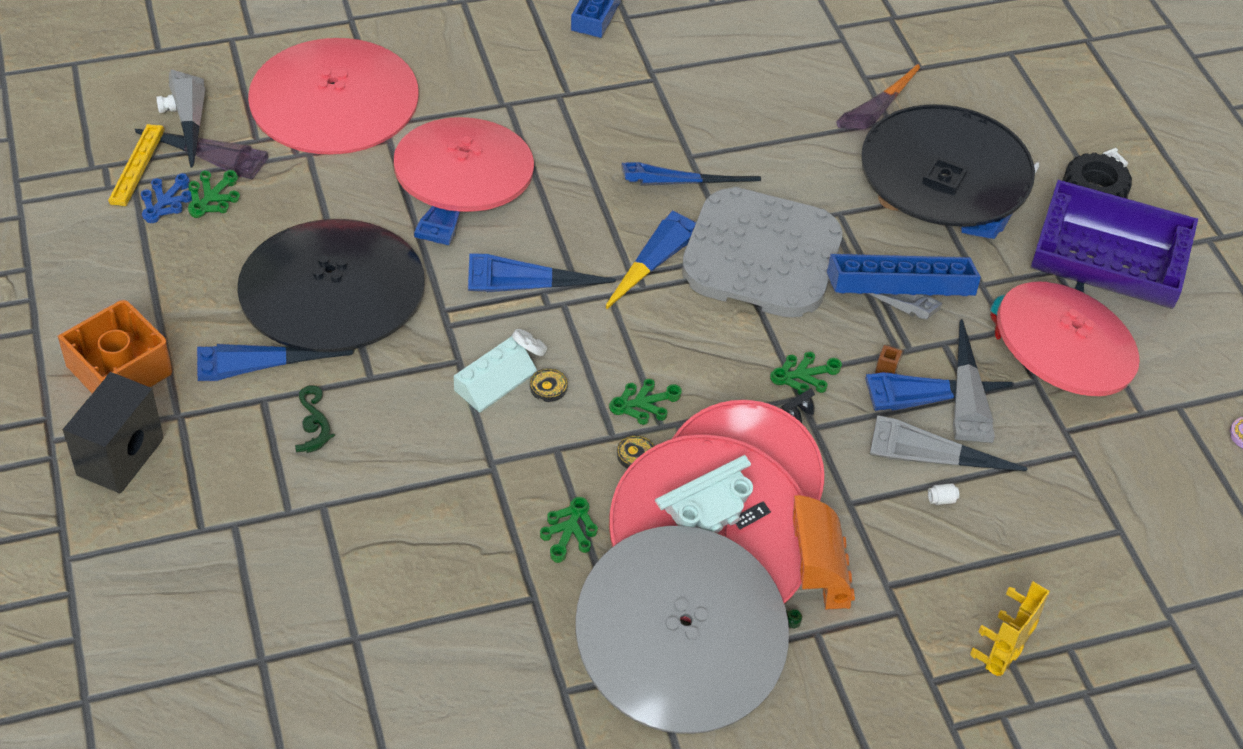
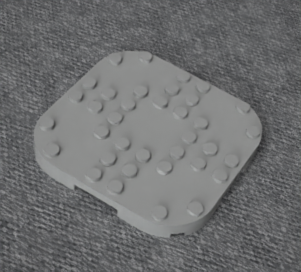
[682,187,842,317]

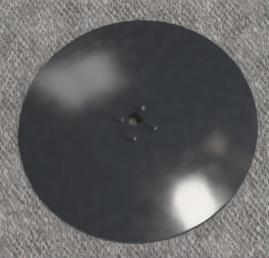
[861,104,1035,227]
[237,219,425,352]

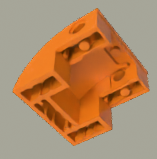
[793,495,855,610]

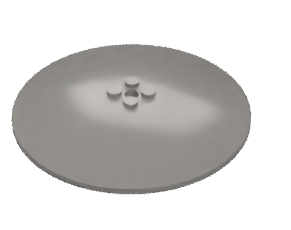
[575,526,789,734]

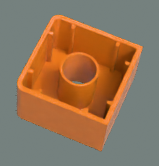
[58,300,172,393]

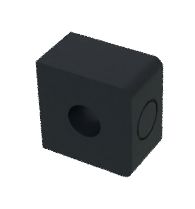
[62,372,163,494]

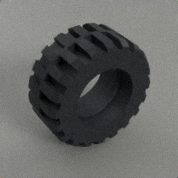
[1062,152,1132,199]

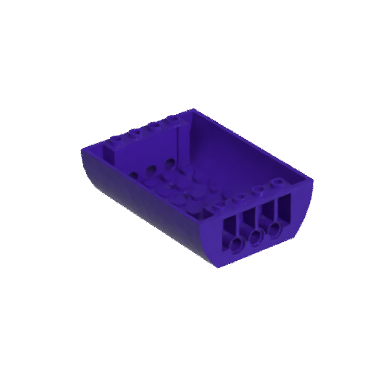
[1030,180,1198,309]

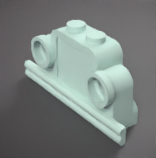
[655,455,753,533]

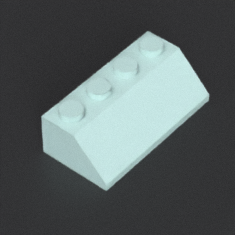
[454,336,537,413]

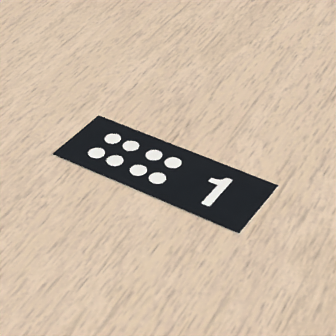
[736,501,771,529]

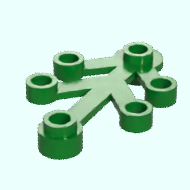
[188,170,240,218]
[770,352,842,395]
[609,379,682,425]
[540,497,598,563]

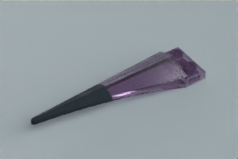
[135,128,269,179]

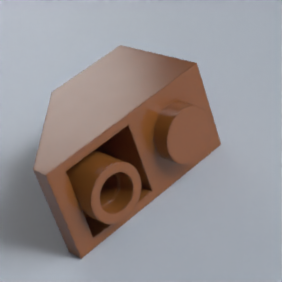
[875,344,904,374]

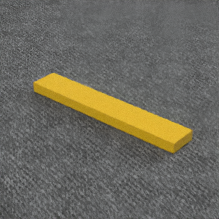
[108,124,165,206]

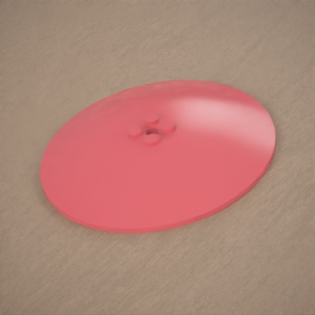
[248,38,419,155]
[609,435,804,623]

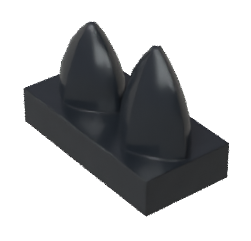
[780,388,815,423]

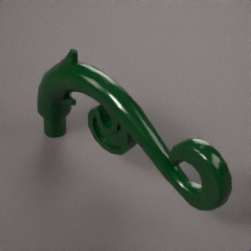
[295,385,335,453]

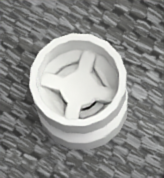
[156,94,177,113]

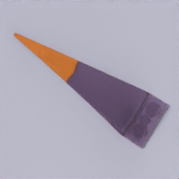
[836,64,920,130]

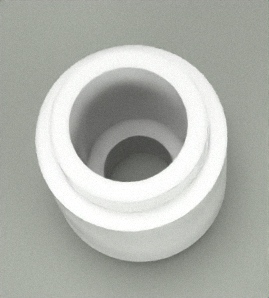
[928,483,959,505]

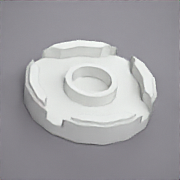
[512,329,547,356]

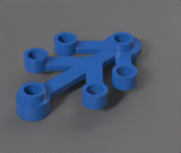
[141,173,192,223]

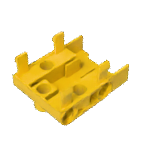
[970,581,1050,676]

